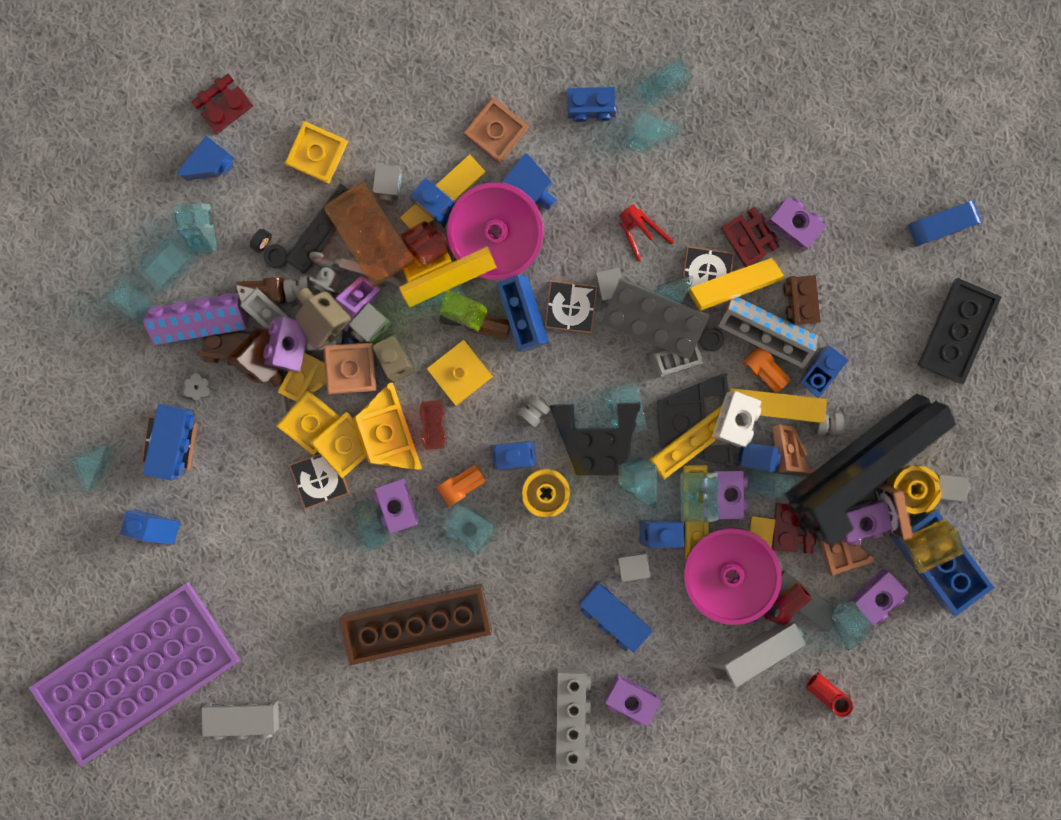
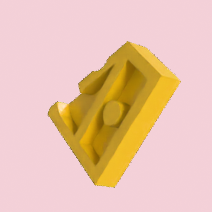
[278,352,326,402]

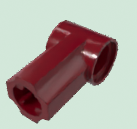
[763,582,812,625]

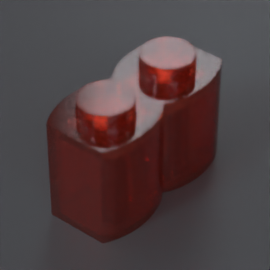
[400,220,449,267]
[420,400,448,450]

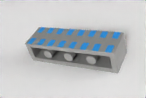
[718,297,818,369]

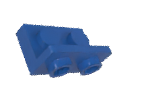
[567,87,616,122]

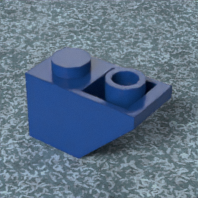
[799,345,849,398]
[737,443,780,472]

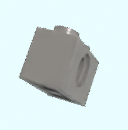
[349,303,392,344]

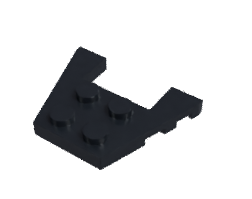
[657,373,734,466]
[550,402,641,475]

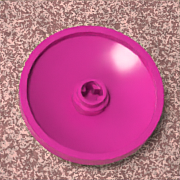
[447,182,544,280]
[684,528,782,625]

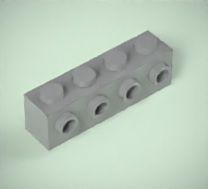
[556,668,591,770]

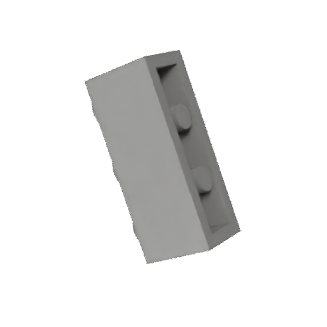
[202,700,279,740]

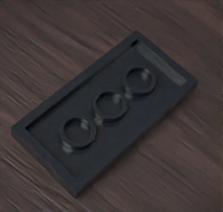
[917,278,1002,384]

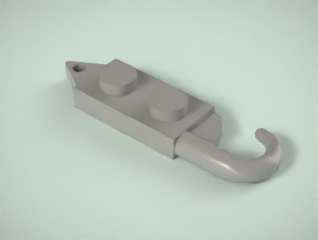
[309,252,402,287]
[236,285,308,353]

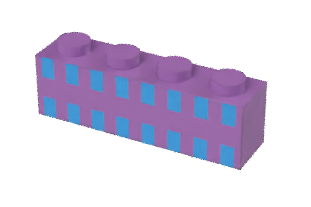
[143,293,249,345]

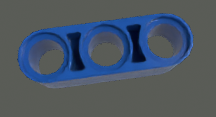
[908,200,982,247]

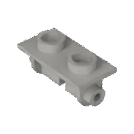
[309,268,340,296]

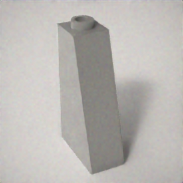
[706,623,806,688]

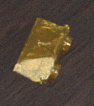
[902,519,964,574]

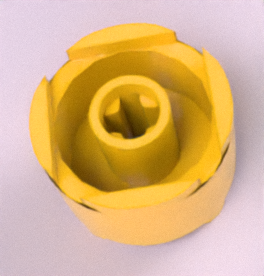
[886,464,942,514]
[522,468,570,517]

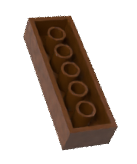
[340,584,492,665]

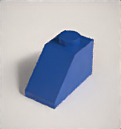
[177,136,234,180]
[120,509,180,545]

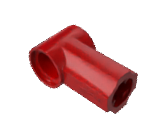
[805,672,853,717]

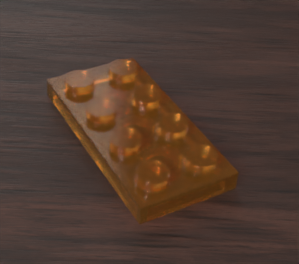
[323,181,415,287]

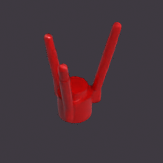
[619,205,674,261]

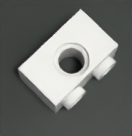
[712,391,761,447]

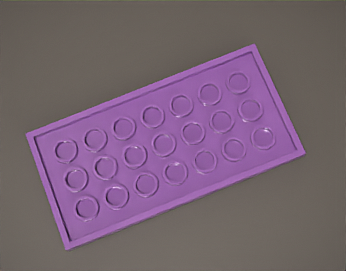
[29,582,240,767]

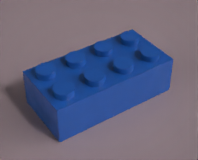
[889,509,995,616]

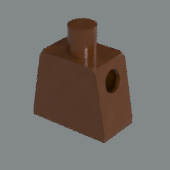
[226,328,285,387]

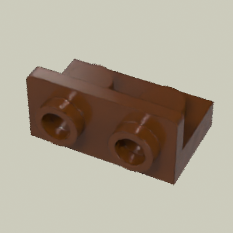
[783,275,821,325]
[197,332,250,365]

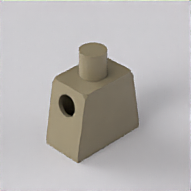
[296,288,351,350]
[372,332,415,383]

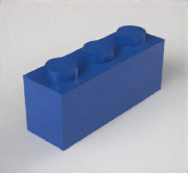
[497,275,549,351]
[143,404,195,481]
[579,581,653,653]

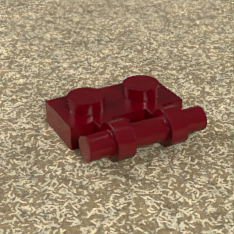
[191,73,254,134]
[721,207,780,267]
[772,502,816,554]

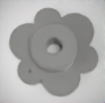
[183,373,210,401]

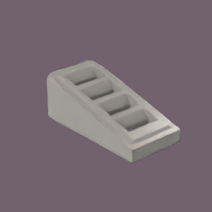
[649,344,704,378]

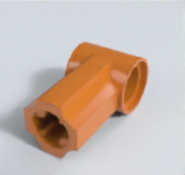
[742,347,791,393]
[436,464,486,507]

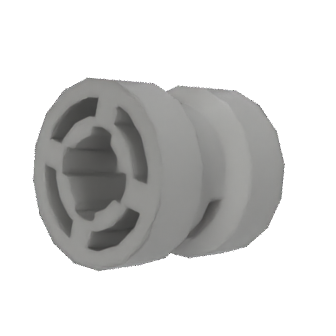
[283,275,313,303]
[518,395,550,427]
[814,413,844,437]

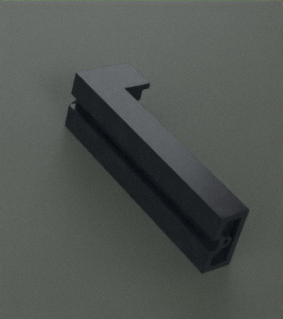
[785,393,957,547]

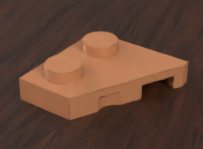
[772,424,815,476]
[820,541,874,575]

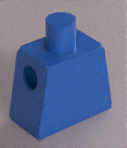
[502,153,557,211]
[409,177,455,228]
[490,441,537,469]
[639,519,685,548]

